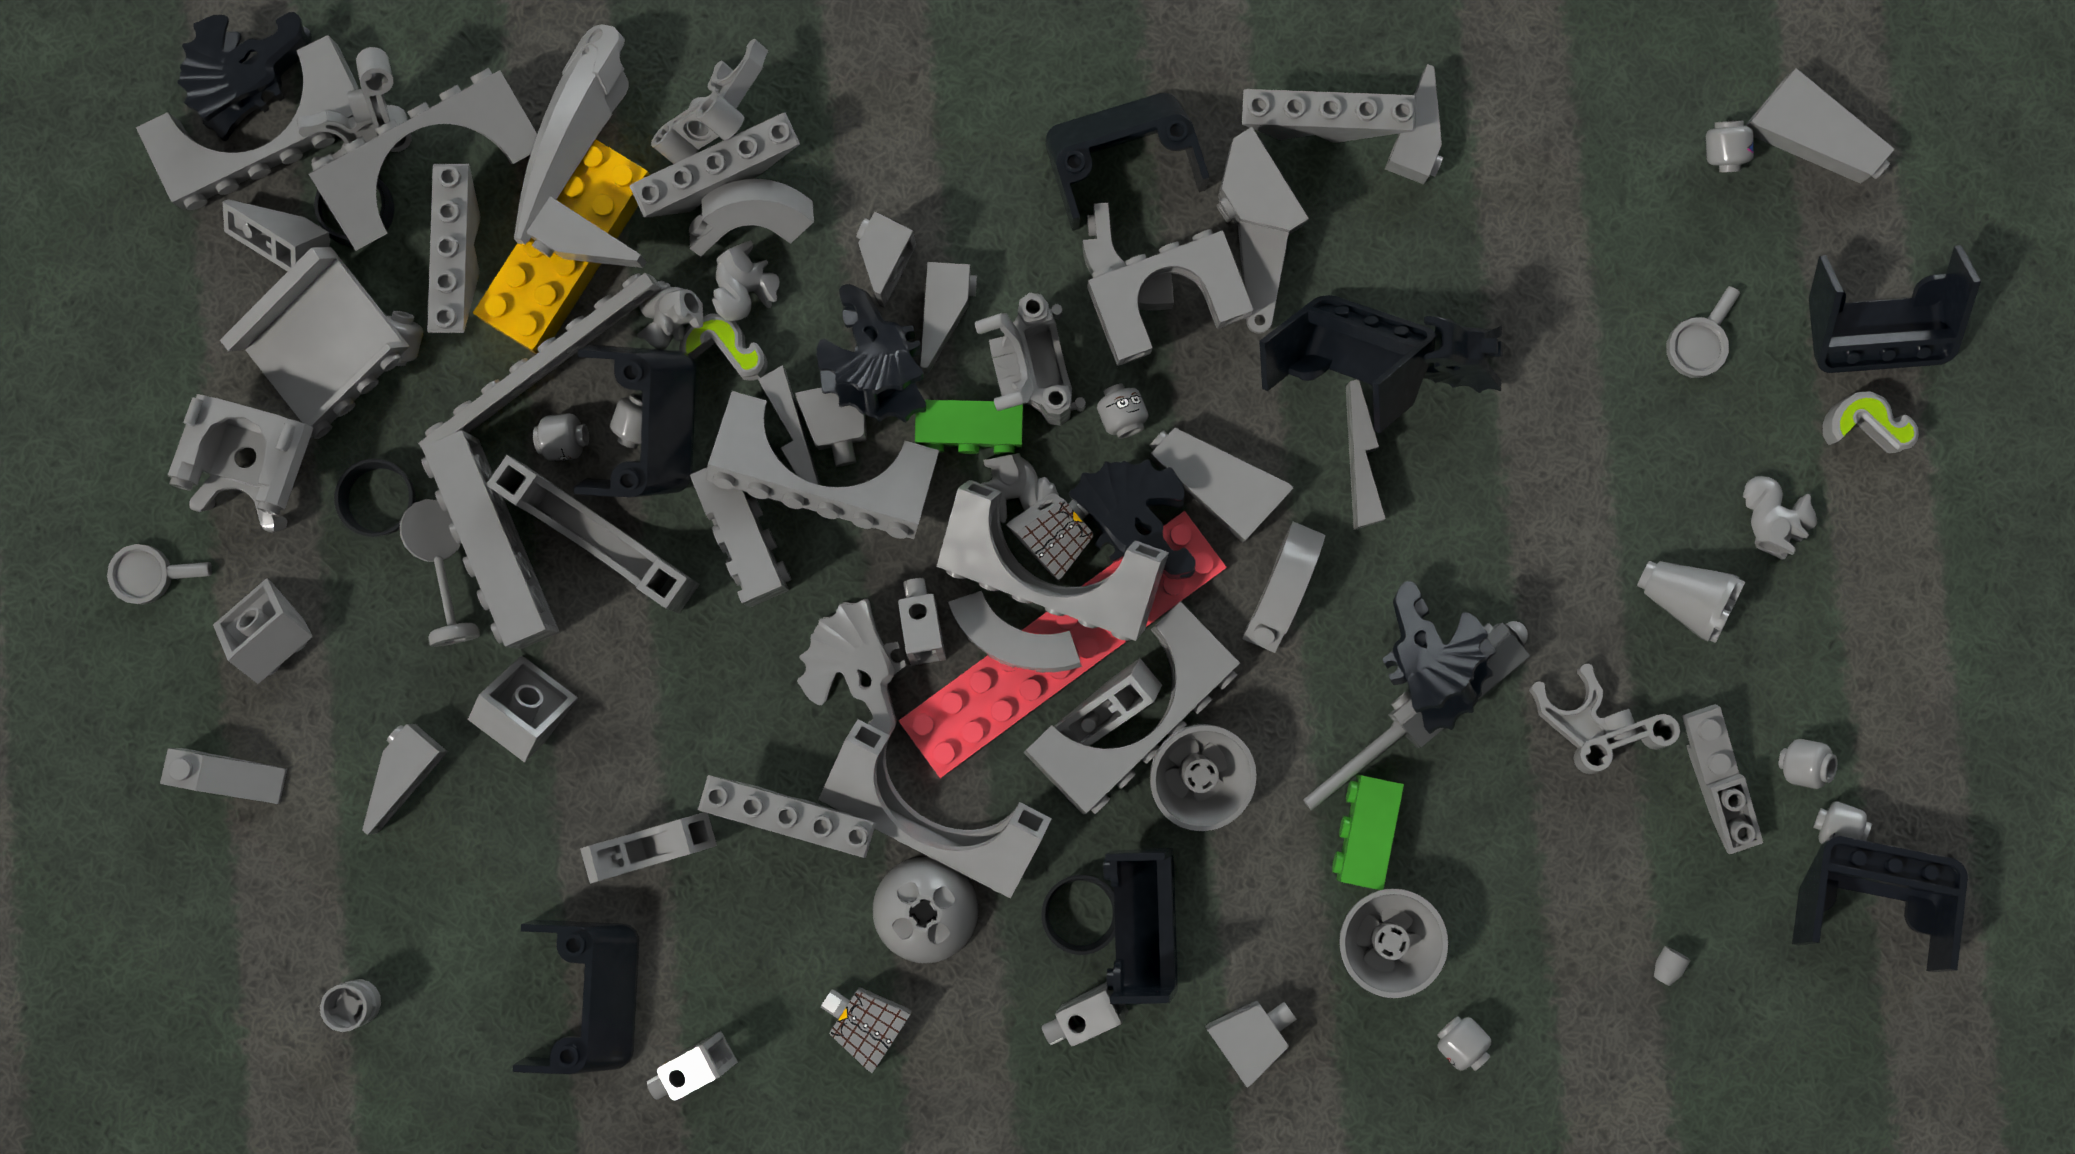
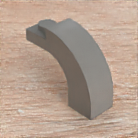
[689,179,814,256]
[1082,203,1174,310]
[1242,521,1325,653]
[580,812,717,884]

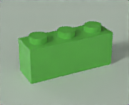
[915,400,1023,455]
[1332,775,1404,890]

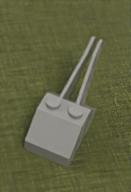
[1217,127,1309,334]

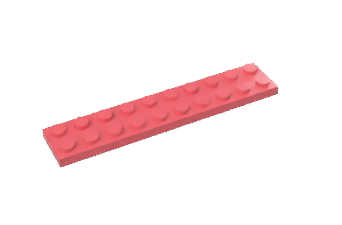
[899,511,1227,778]

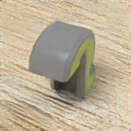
[679,314,768,381]
[1823,391,1919,453]

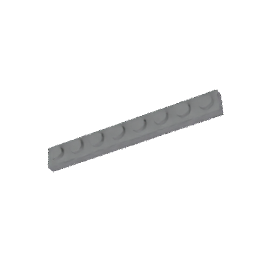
[418,273,662,448]

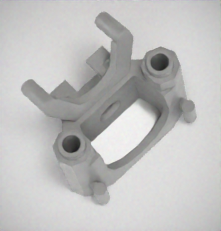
[975,293,1086,426]
[168,394,313,533]

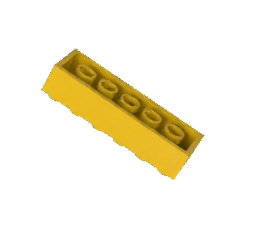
[473,139,650,354]

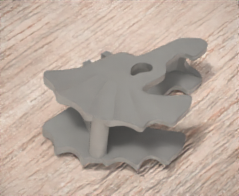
[797,598,907,735]

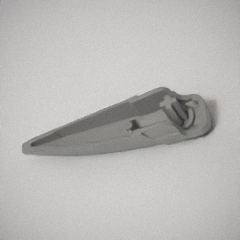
[514,24,629,245]

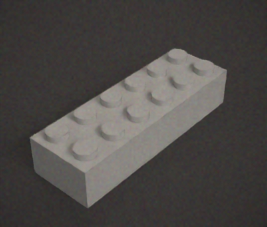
[421,430,560,649]

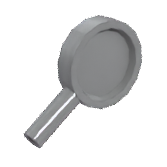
[1666,286,1740,378]
[107,544,212,605]

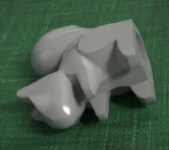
[712,240,780,321]
[637,281,703,350]
[981,453,1059,523]
[1743,476,1817,559]

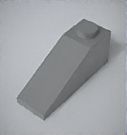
[1385,64,1443,184]
[526,196,647,268]
[223,199,330,271]
[921,262,977,373]
[1053,658,1162,746]
[362,724,448,835]
[160,748,287,804]

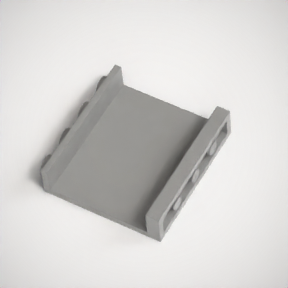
[220,247,410,439]

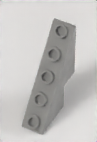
[1242,89,1416,143]
[630,112,800,218]
[427,164,481,333]
[698,775,876,858]

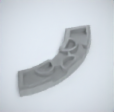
[948,591,1082,673]

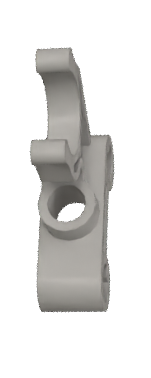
[651,39,768,164]
[297,47,412,171]
[1529,664,1680,774]

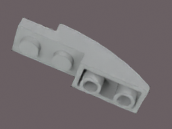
[1682,704,1763,854]

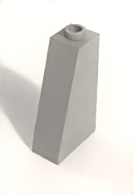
[1745,68,1894,184]
[1149,428,1293,543]

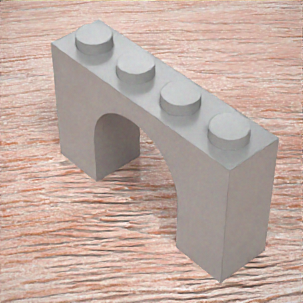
[1087,229,1254,366]

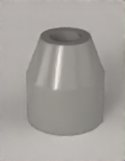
[1654,946,1691,986]

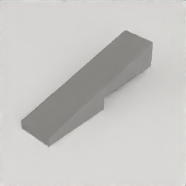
[758,365,820,485]
[1346,379,1386,530]

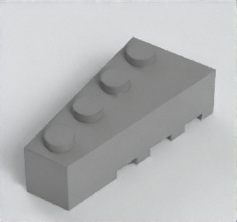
[690,468,791,607]

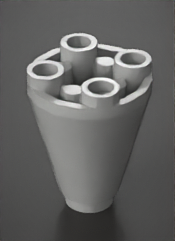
[1637,561,1745,643]

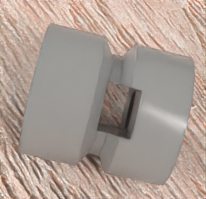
[320,979,381,1032]

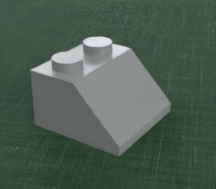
[856,212,917,307]
[213,578,313,684]
[468,655,578,762]

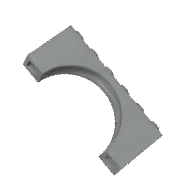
[136,35,359,210]
[309,68,537,251]
[706,391,939,539]
[486,455,700,614]
[936,480,1169,641]
[1023,601,1240,815]
[818,719,1052,899]

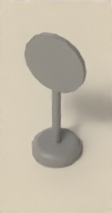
[400,499,480,647]

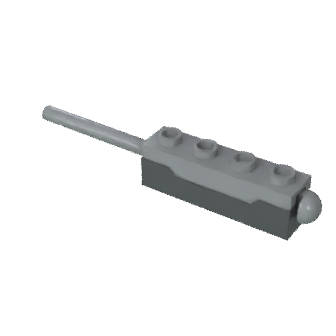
[1303,621,1530,811]

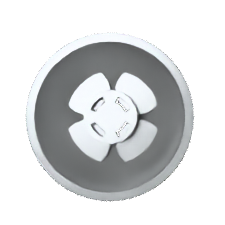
[1150,725,1257,831]
[873,857,978,963]
[1339,889,1448,998]

